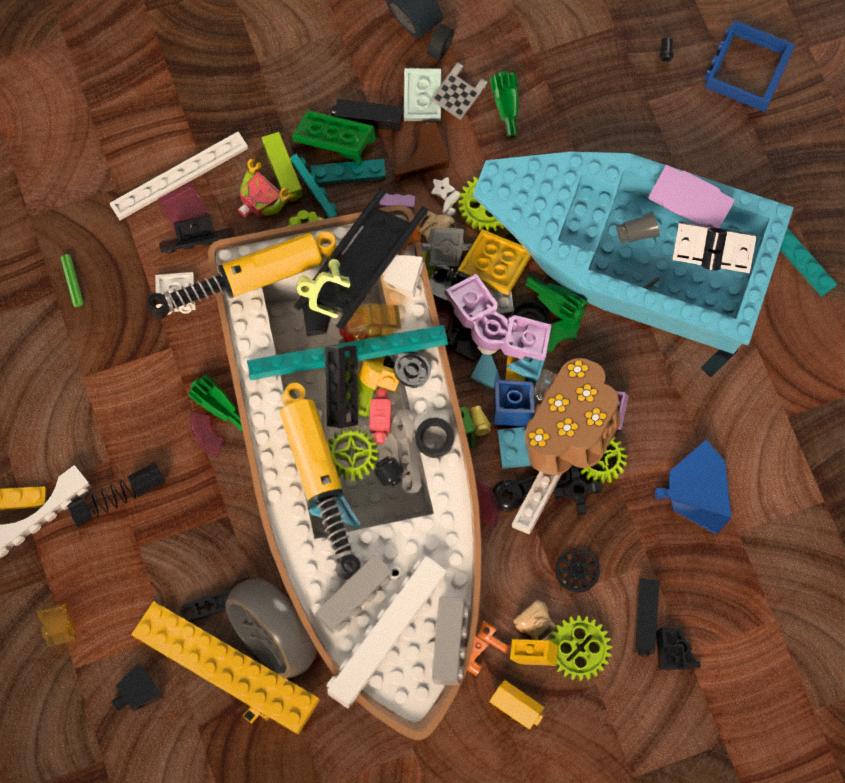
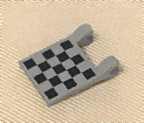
[431,62,487,120]

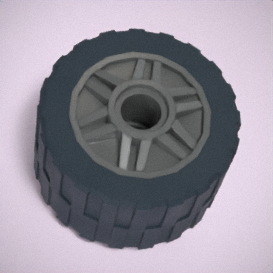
[386,0,443,39]

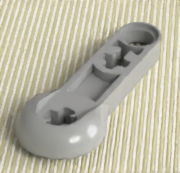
[391,408,421,493]

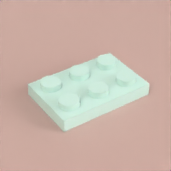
[404,68,441,121]

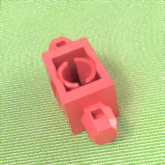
[370,389,392,445]

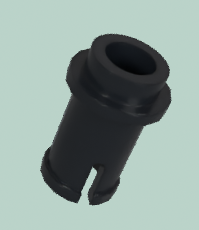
[659,38,674,62]

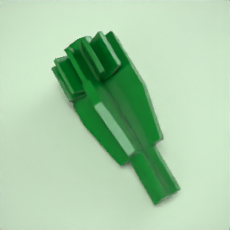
[490,71,519,138]
[525,276,587,325]
[188,374,243,432]

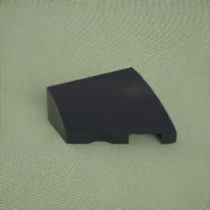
[300,295,332,337]
[656,627,701,670]

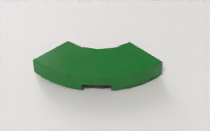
[547,320,580,353]

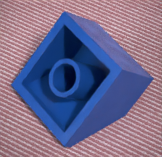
[493,380,535,426]

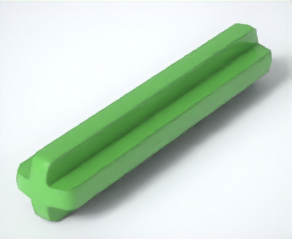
[61,254,84,307]

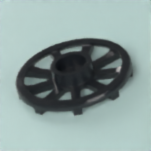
[555,549,600,593]

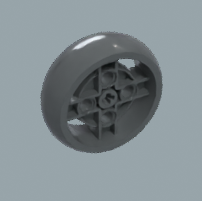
[225,578,317,678]

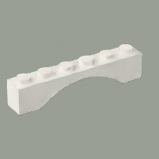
[0,465,91,558]

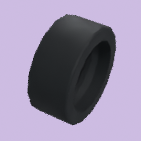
[426,24,454,61]
[415,417,454,458]

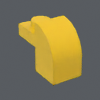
[358,357,399,392]

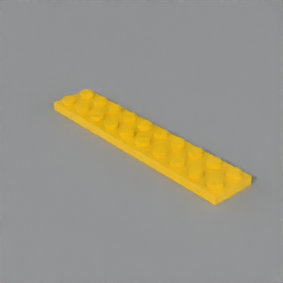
[131,601,320,735]

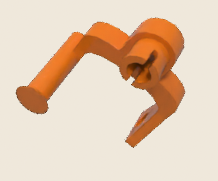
[467,621,510,676]

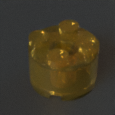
[37,602,76,648]

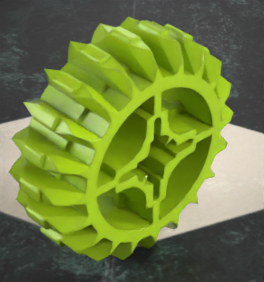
[328,427,379,481]
[579,436,627,484]

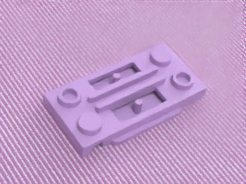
[648,164,735,228]

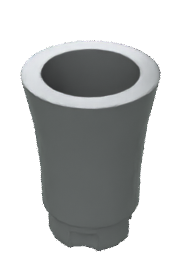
[616,211,660,244]

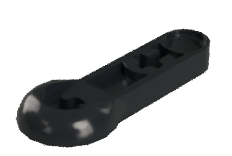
[491,470,570,512]
[180,578,250,622]

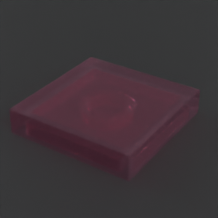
[158,183,208,232]

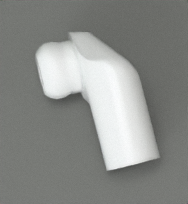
[442,191,461,217]

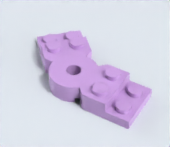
[444,274,551,361]

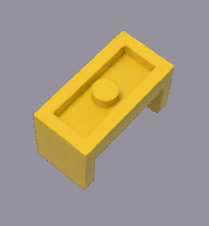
[510,639,558,666]

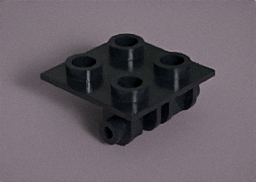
[430,263,469,303]
[445,316,480,361]

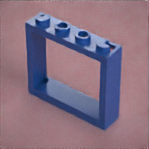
[704,20,795,112]

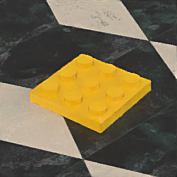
[458,229,531,295]

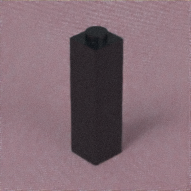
[332,99,403,131]
[633,579,660,657]

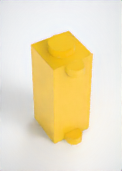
[489,680,545,730]

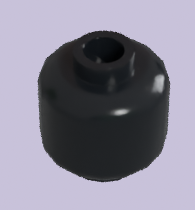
[374,456,404,487]

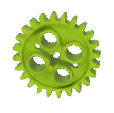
[458,176,504,232]
[548,615,612,681]

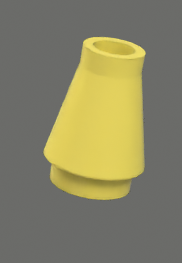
[470,406,491,436]

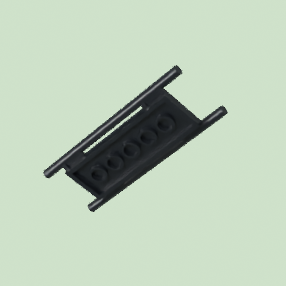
[293,188,429,330]

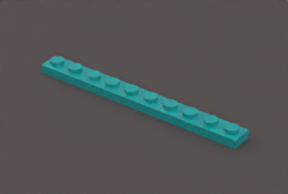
[247,325,448,381]

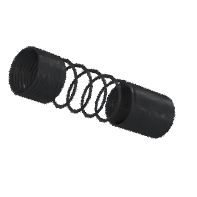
[67,462,166,528]

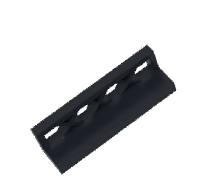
[325,345,358,428]

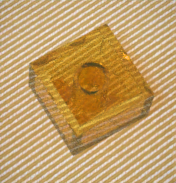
[342,303,402,340]

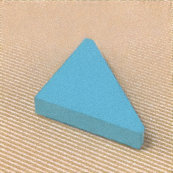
[507,350,548,382]
[471,354,501,389]
[309,496,360,528]

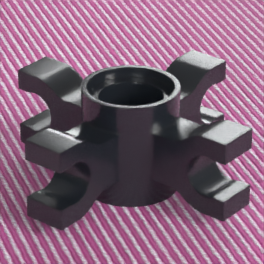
[554,467,602,516]

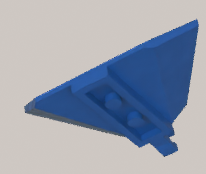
[654,440,731,534]

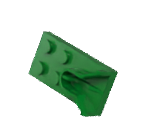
[292,110,376,166]

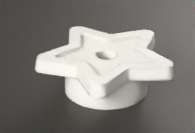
[431,177,455,200]

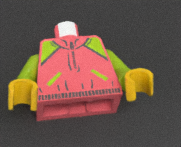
[238,159,294,218]

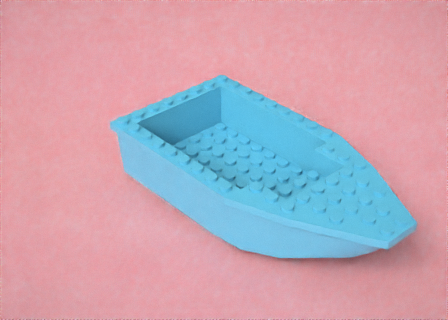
[473,152,794,354]

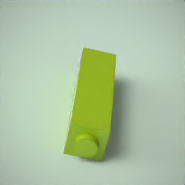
[262,132,302,202]

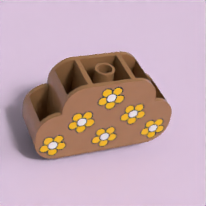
[525,358,620,475]

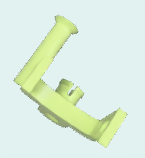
[297,259,350,318]

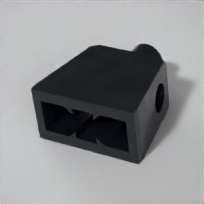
[111,663,163,712]

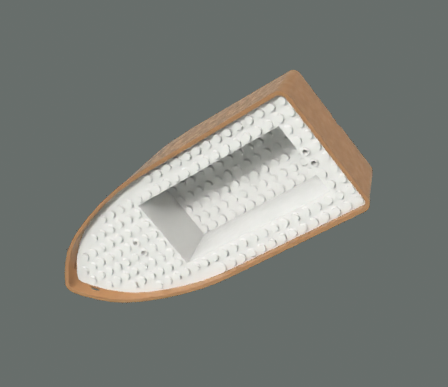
[208,205,481,740]

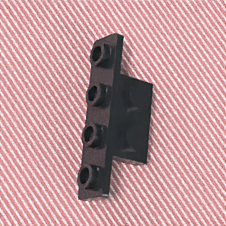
[159,214,234,253]

